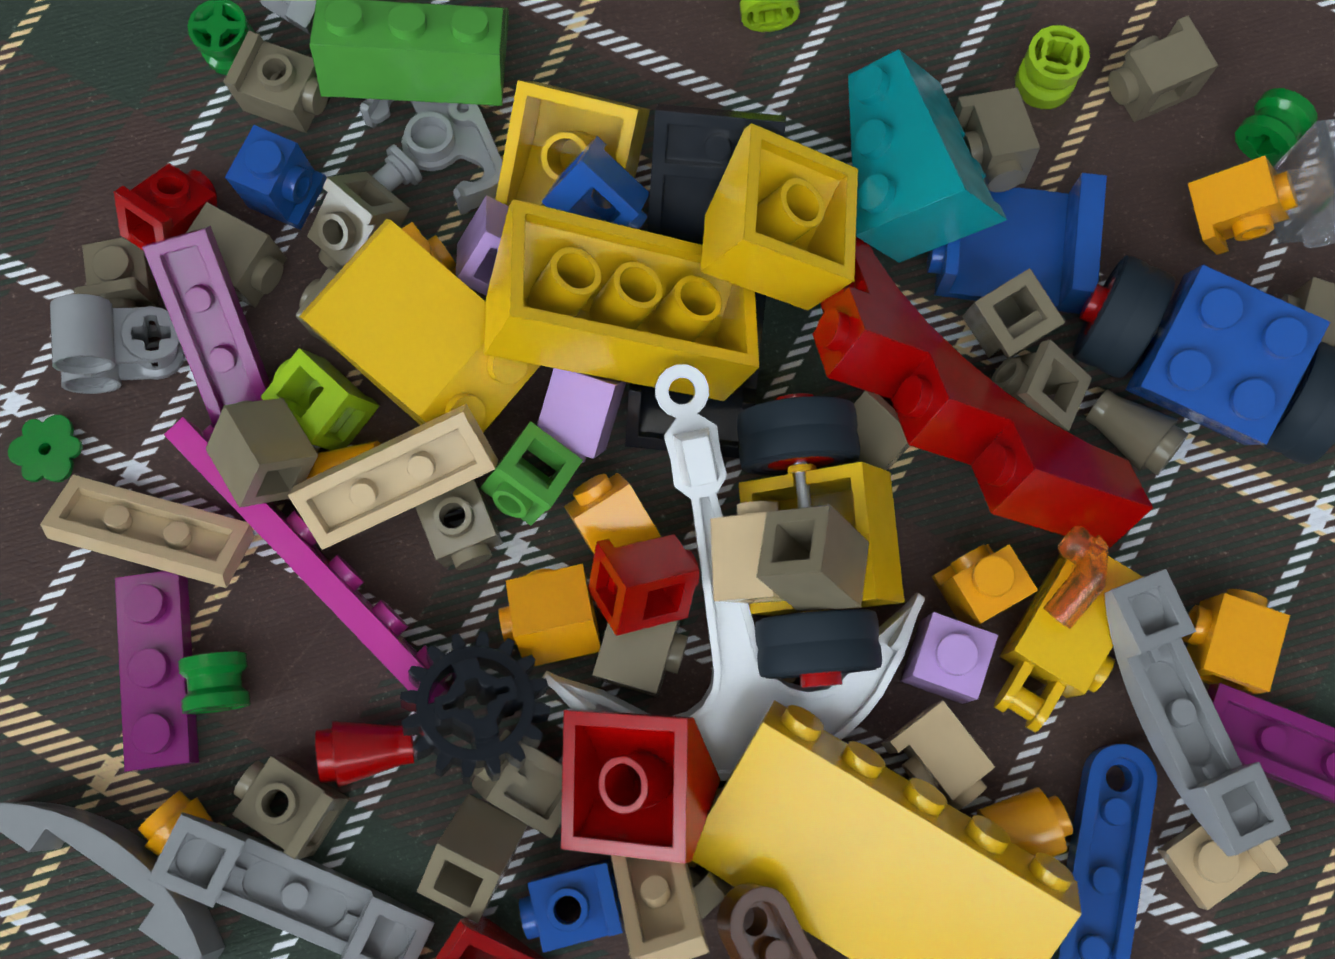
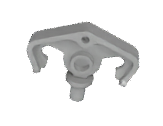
[360,99,502,214]

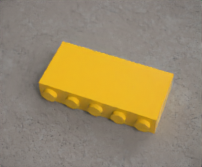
[692,700,1081,959]

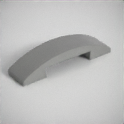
[1104,569,1291,856]
[0,802,225,959]
[147,812,435,959]

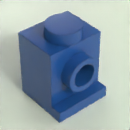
[225,125,327,230]
[541,136,650,229]
[519,859,625,953]

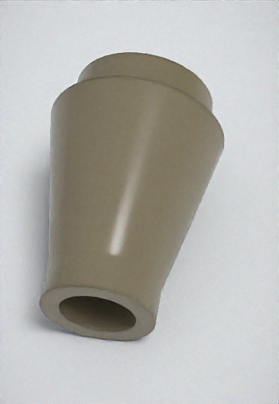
[1085,389,1189,476]

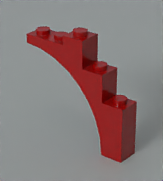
[813,237,1154,549]

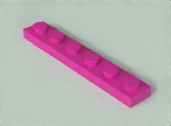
[164,417,451,704]

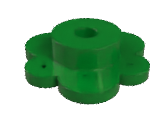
[8,415,83,482]

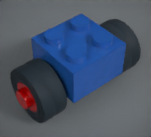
[1073,255,1335,464]

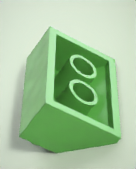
[310,0,509,106]

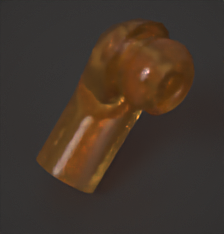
[1043,526,1108,629]

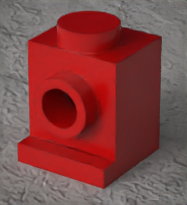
[114,163,217,250]
[588,534,700,636]

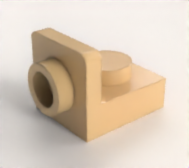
[1157,821,1288,910]

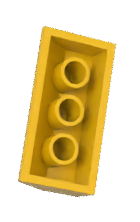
[484,199,759,401]

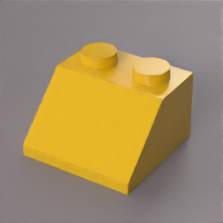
[701,123,858,311]

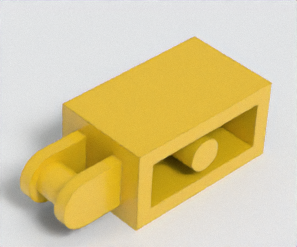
[993,539,1143,733]

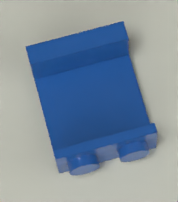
[927,173,1107,314]

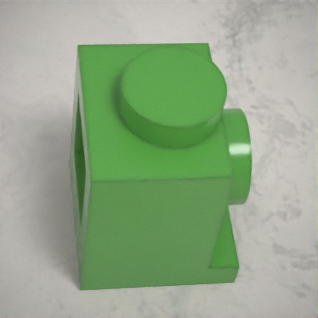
[479,421,583,526]

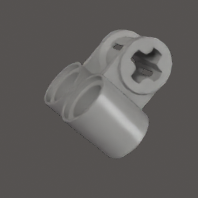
[50,294,185,394]

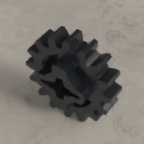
[400,631,551,784]

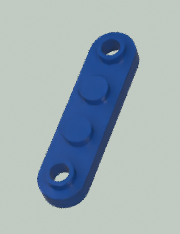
[1051,744,1158,959]

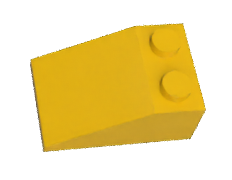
[495,80,650,207]
[299,219,541,433]

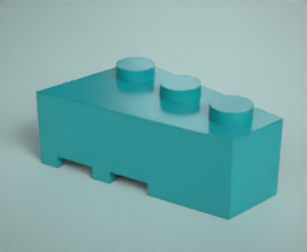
[848,49,1007,263]

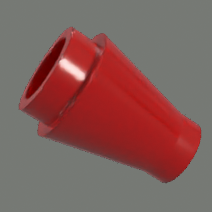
[315,721,415,787]

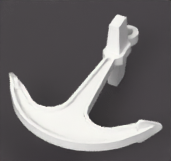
[542,364,925,781]

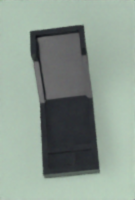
[625,104,786,458]

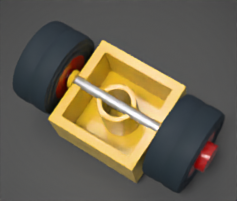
[737,393,905,688]

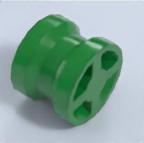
[187,0,255,75]
[1235,88,1318,167]
[178,651,251,714]

